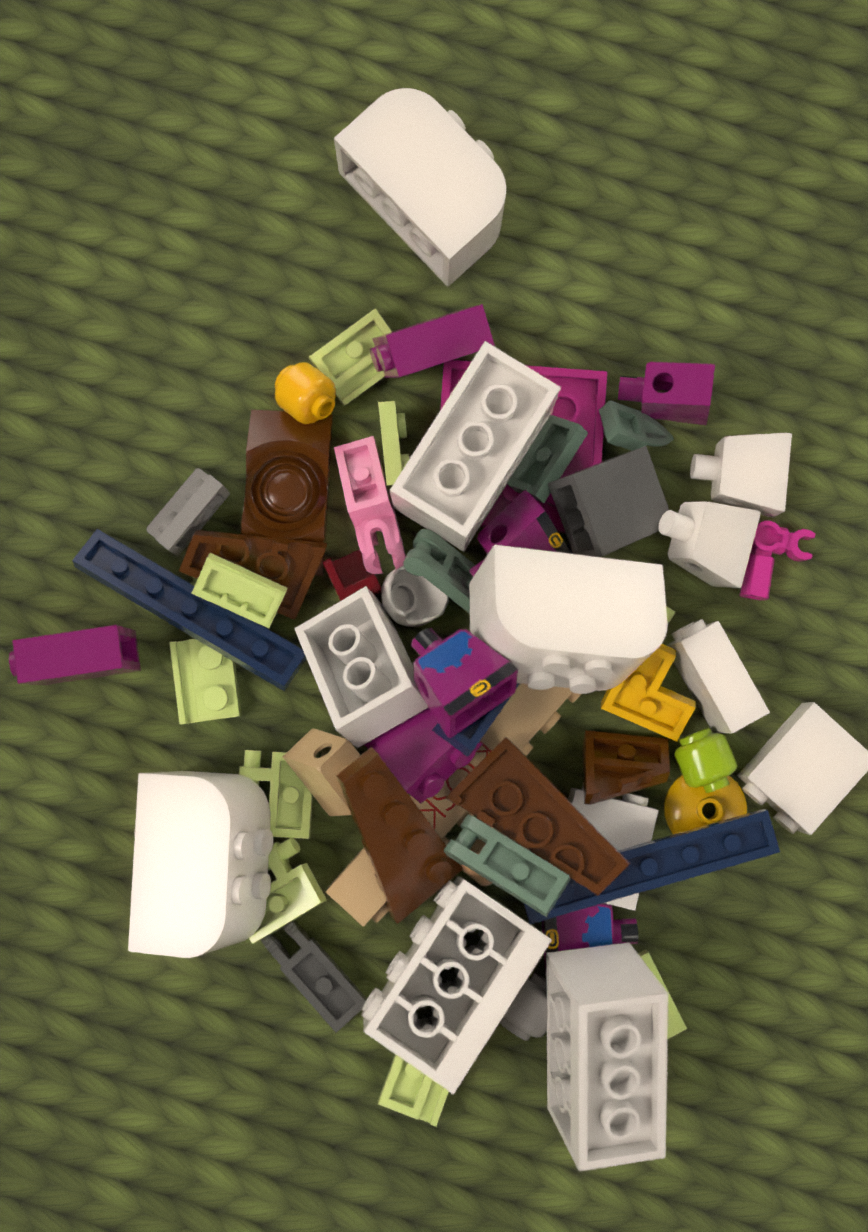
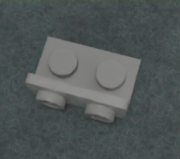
[147,468,230,556]

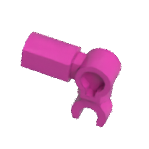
[739,521,815,601]

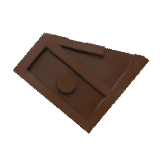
[583,730,670,805]

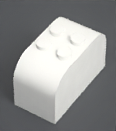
[334,88,506,287]
[469,545,667,694]
[128,771,273,958]

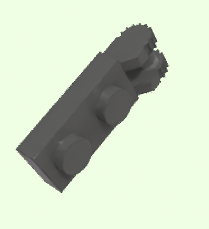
[261,920,367,1033]

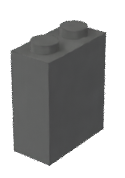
[548,446,669,557]

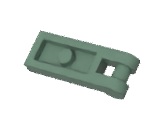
[403,529,475,614]
[444,814,570,917]

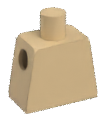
[282,729,361,817]

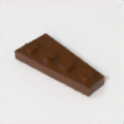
[445,737,631,895]
[336,747,463,924]

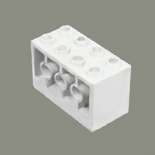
[390,341,561,552]
[361,876,552,1094]
[546,943,668,1171]

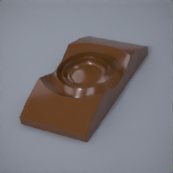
[241,409,333,576]

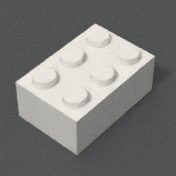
[294,586,428,748]

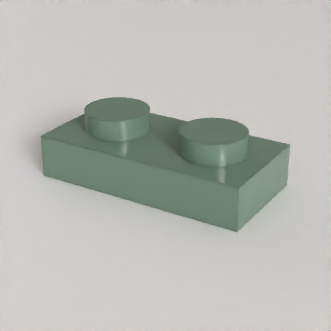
[507,415,588,503]

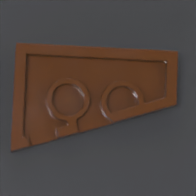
[179,530,328,620]

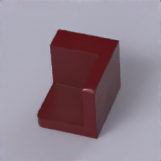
[323,549,382,601]

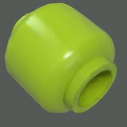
[674,728,737,793]

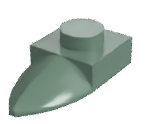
[599,400,674,451]

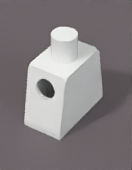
[690,433,792,517]
[659,501,761,588]

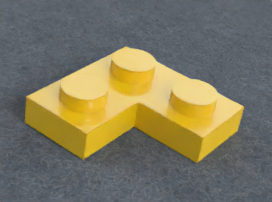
[601,644,696,741]

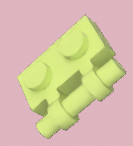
[239,750,313,839]
[249,837,327,944]

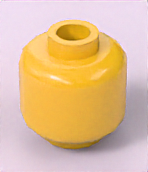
[275,362,336,424]

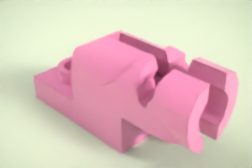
[334,436,406,574]

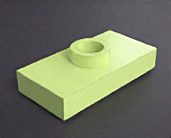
[192,553,288,628]

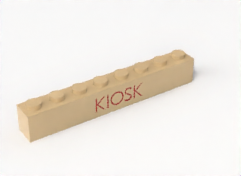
[326,683,581,927]

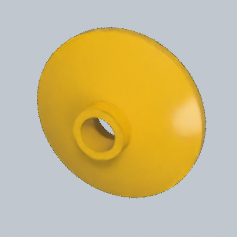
[664,775,747,835]

